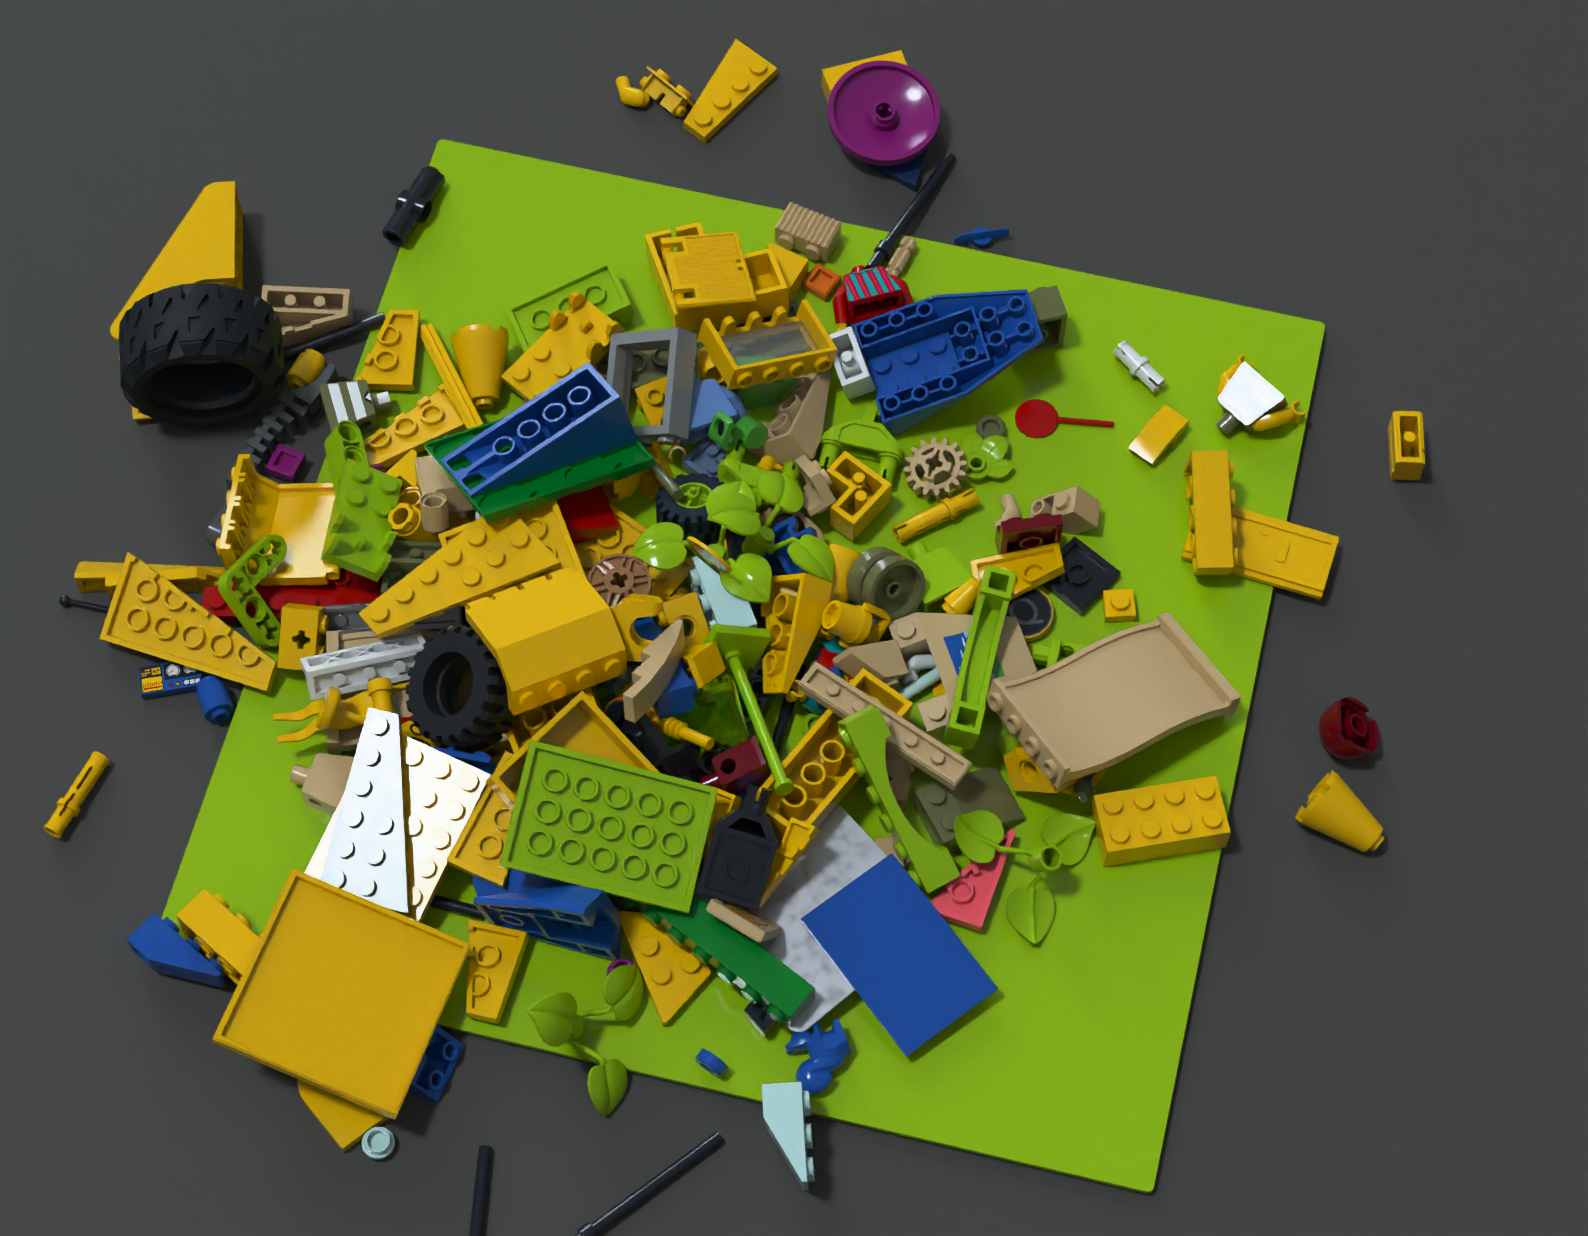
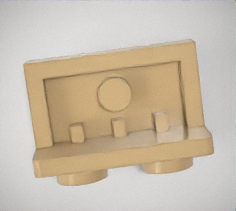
[794,454,836,516]

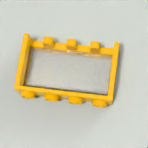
[697,299,838,390]

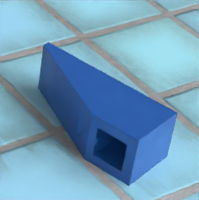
[126,913,226,988]

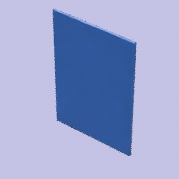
[800,853,998,1057]

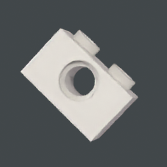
[829,326,875,400]

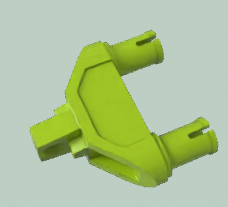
[818,403,904,488]
[717,443,801,512]

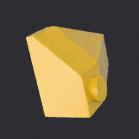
[761,573,833,695]

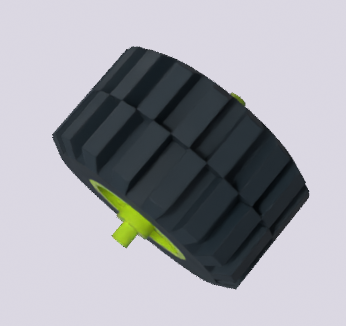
[655,473,726,550]

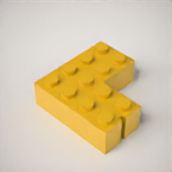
[645,222,789,334]
[485,690,660,811]

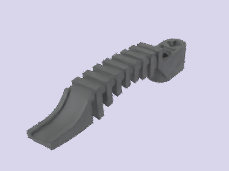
[205,362,339,546]

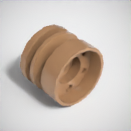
[588,554,653,619]

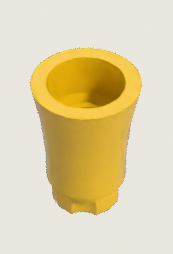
[388,503,450,542]

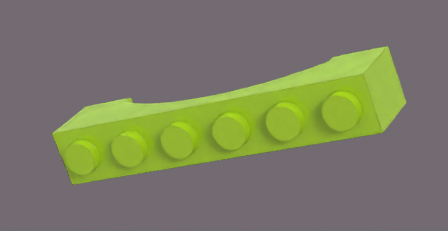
[943,565,1016,750]
[837,705,961,894]

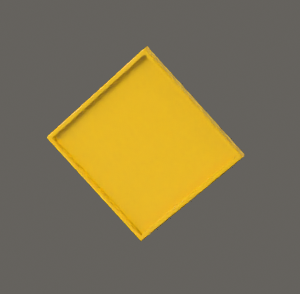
[211,868,472,1120]

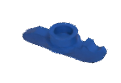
[954,227,1009,248]

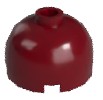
[1319,696,1380,761]

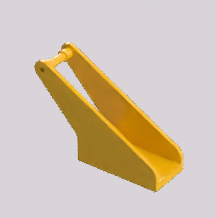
[110,181,243,360]

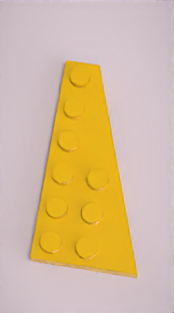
[99,552,278,692]

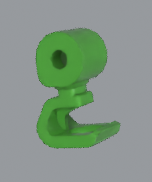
[708,411,769,452]

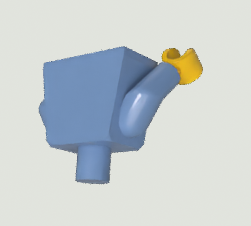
[667,371,747,462]

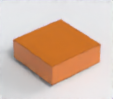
[802,263,842,302]

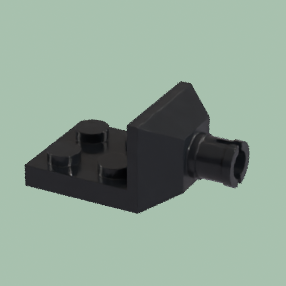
[611,705,700,782]
[696,784,779,910]

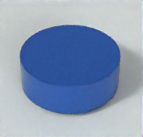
[695,1048,728,1077]

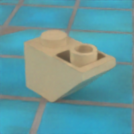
[1030,486,1100,534]

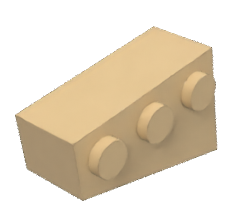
[261,285,354,347]

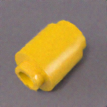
[286,349,326,389]

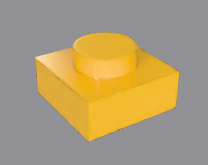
[1102,589,1136,622]

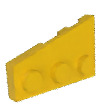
[355,309,420,391]

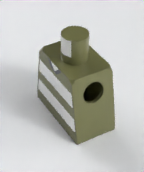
[318,380,392,435]

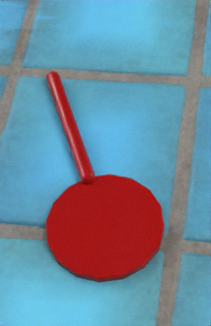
[1015,399,1115,438]

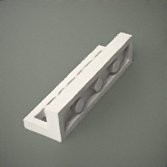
[300,633,426,700]

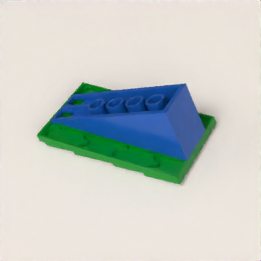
[423,362,656,522]

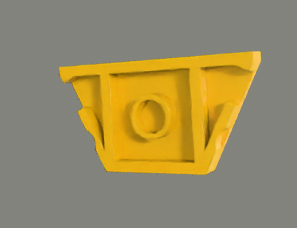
[619,911,711,1026]

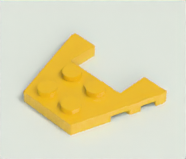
[704,789,821,908]

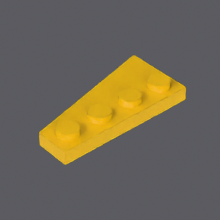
[683,39,778,143]

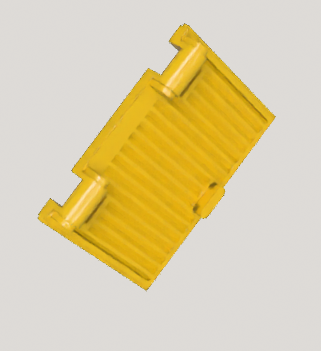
[660,231,756,315]

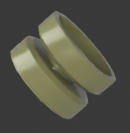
[846,546,926,622]

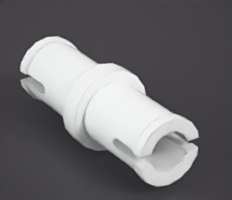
[1112,340,1167,393]

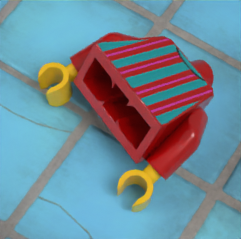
[832,265,914,332]

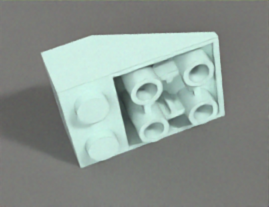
[688,556,757,630]
[762,1082,815,1191]

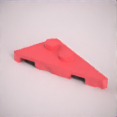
[931,829,1016,932]

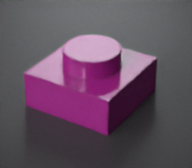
[265,444,307,483]

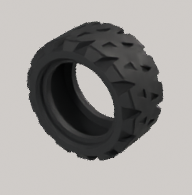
[119,283,285,428]

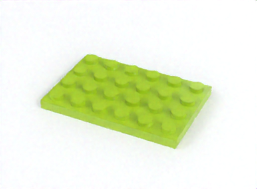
[499,740,718,914]

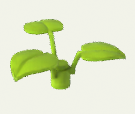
[707,471,834,582]
[632,481,772,604]
[954,810,1096,944]
[526,964,643,1116]

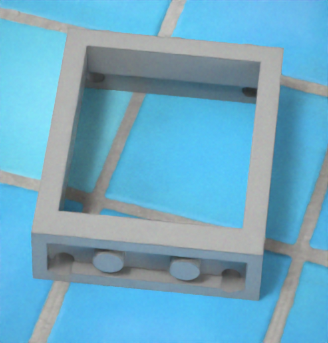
[607,327,697,447]

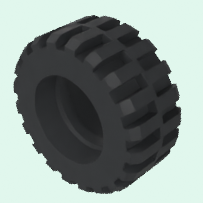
[405,626,520,751]

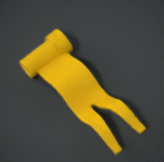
[273,677,394,743]

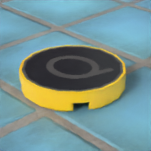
[1006,588,1053,643]

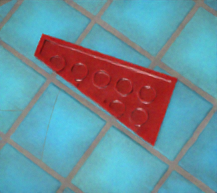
[202,568,384,624]

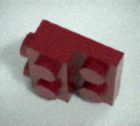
[995,513,1063,555]

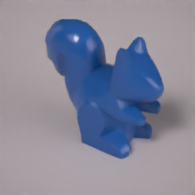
[785,1018,851,1094]

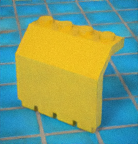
[216,454,341,586]
[465,566,627,716]

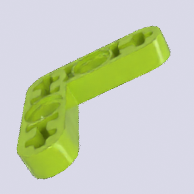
[218,534,287,648]

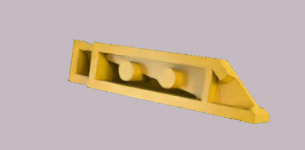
[74,561,226,600]

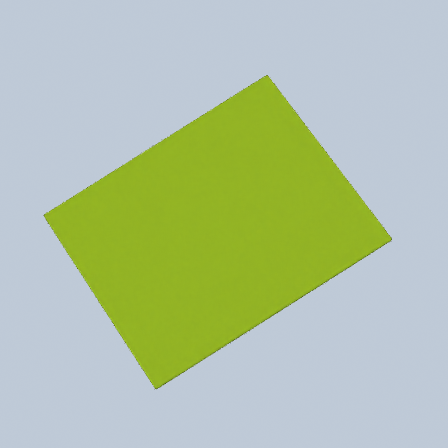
[161,139,1325,1194]

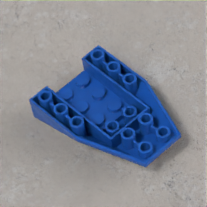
[853,289,1044,437]

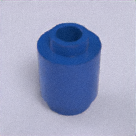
[196,675,234,723]

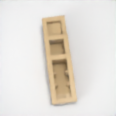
[623,619,685,723]

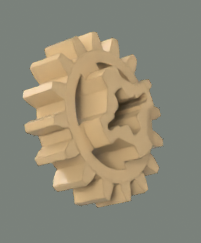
[903,437,969,501]

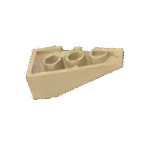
[747,367,832,466]

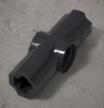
[382,166,445,247]

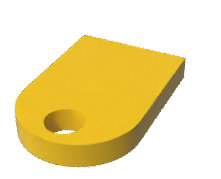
[298,1079,389,1153]

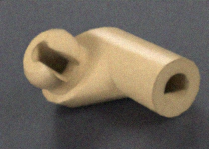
[994,493,1021,530]

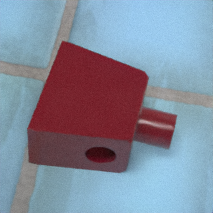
[700,736,772,796]

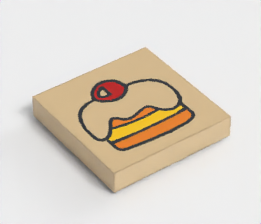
[706,898,782,943]

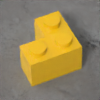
[826,451,892,542]

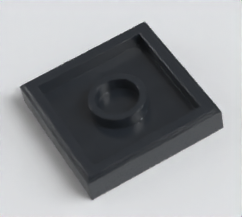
[1042,536,1121,616]

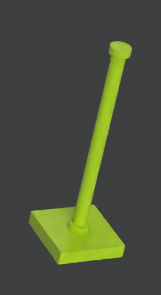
[703,624,794,796]

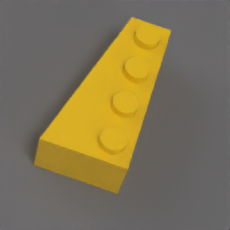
[1183,450,1238,575]

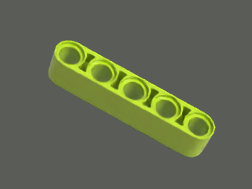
[324,420,369,496]

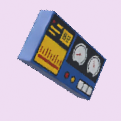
[138,662,203,699]

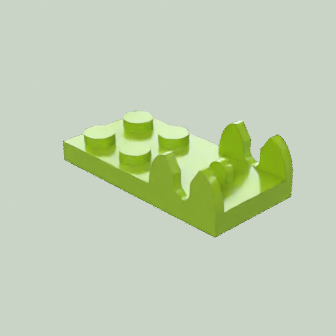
[504,259,634,353]
[321,458,403,582]

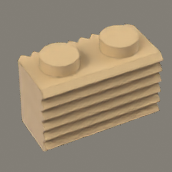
[775,202,841,262]

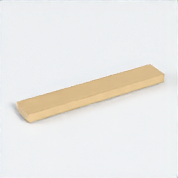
[797,661,972,791]

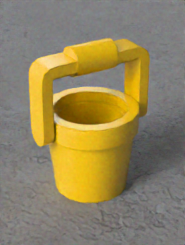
[821,600,891,649]

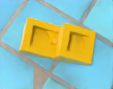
[1128,404,1190,466]

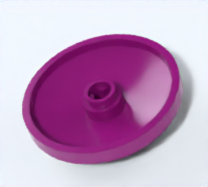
[827,60,940,166]

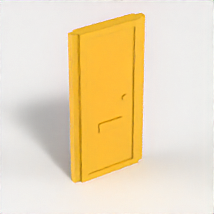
[1181,506,1339,600]

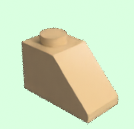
[832,639,909,688]

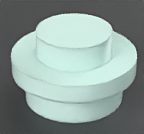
[362,1127,395,1160]

